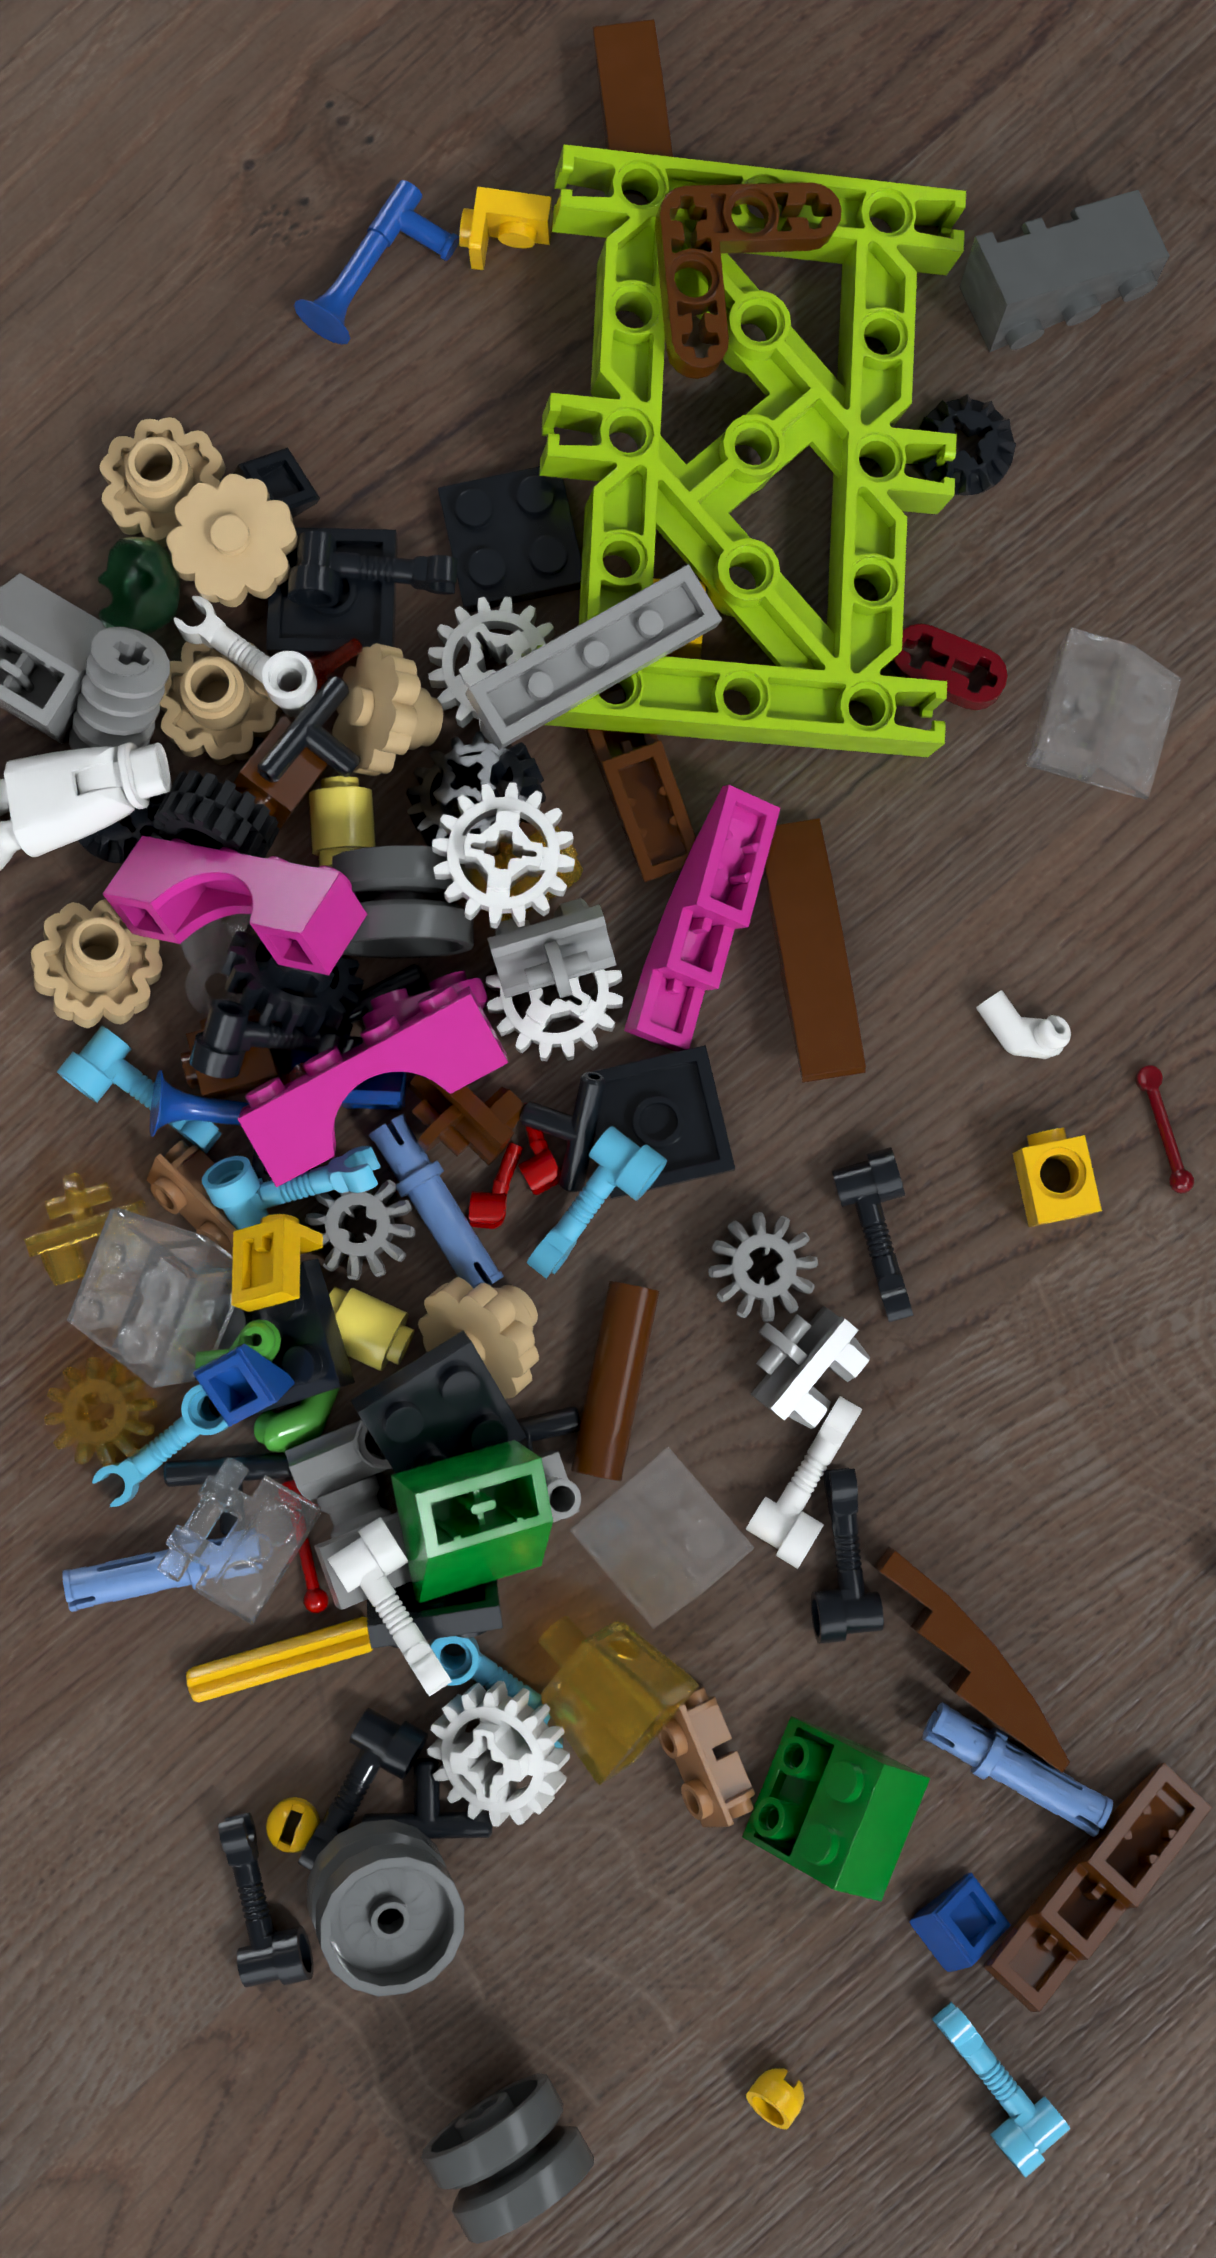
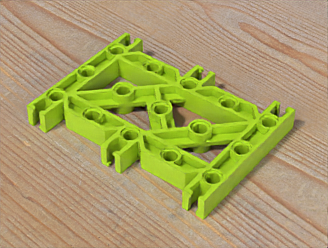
[535,144,966,757]

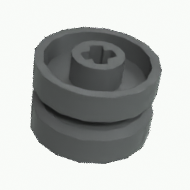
[332,846,474,959]
[307,1819,464,1997]
[421,2073,594,2244]

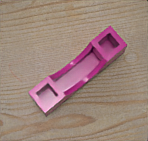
[103,836,367,975]
[238,984,508,1188]

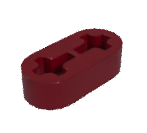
[891,623,1008,711]

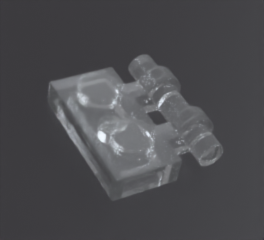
[157,1457,322,1625]

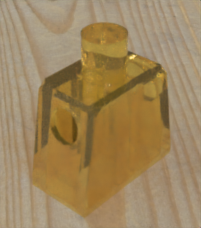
[538,1616,699,1785]

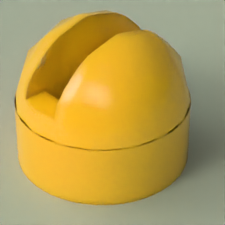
[266,1797,320,1853]
[746,2068,804,2129]

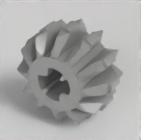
[305,1180,415,1280]
[708,1212,818,1322]

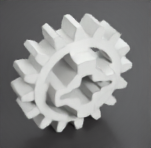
[428,596,554,731]
[432,782,575,928]
[486,969,623,1061]
[427,1681,570,1827]

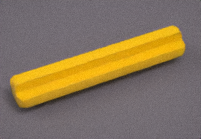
[186,1617,373,1703]

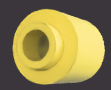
[309,776,375,867]
[329,1287,414,1371]

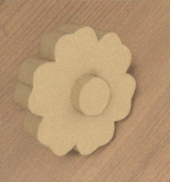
[100,417,226,548]
[166,474,298,607]
[160,642,282,765]
[332,643,443,776]
[31,899,163,1028]
[418,1277,539,1399]

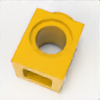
[1013,1128,1102,1227]

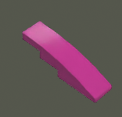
[624,785,780,1051]

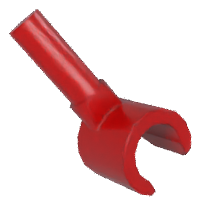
[518,1102,561,1195]
[469,1143,523,1229]

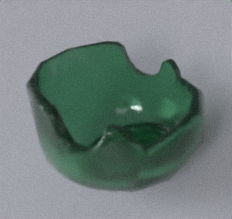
[98,537,180,635]

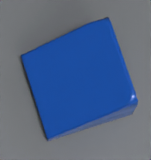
[341,1072,406,1110]
[193,1343,295,1427]
[910,1873,1011,1972]

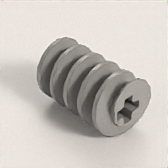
[69,627,170,750]

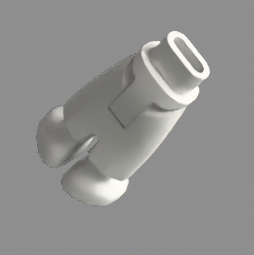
[0,742,172,871]

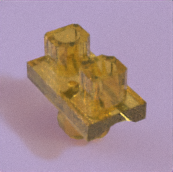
[24,1172,150,1286]

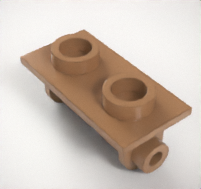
[147,1140,237,1265]
[653,1686,755,1827]

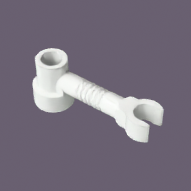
[174,596,317,717]
[746,1396,862,1569]
[327,1517,452,1696]

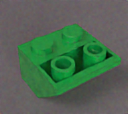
[391,1440,553,1603]
[742,1716,930,1901]

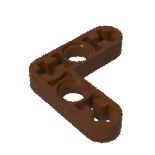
[655,182,842,379]

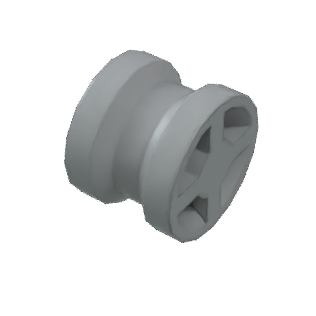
[316,1475,391,1539]

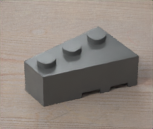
[959,190,1170,352]

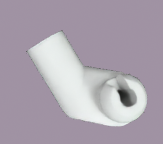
[976,990,1071,1059]

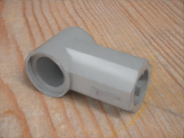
[285,1419,392,1503]

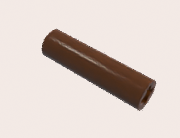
[571,1281,660,1481]

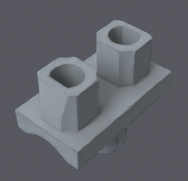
[487,898,616,998]
[751,1306,870,1429]

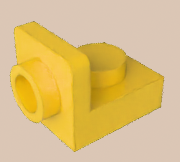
[459,187,553,270]
[231,1214,323,1312]

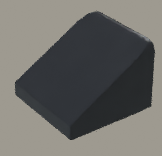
[233,447,320,518]

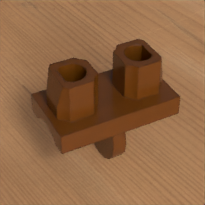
[408,1074,525,1166]

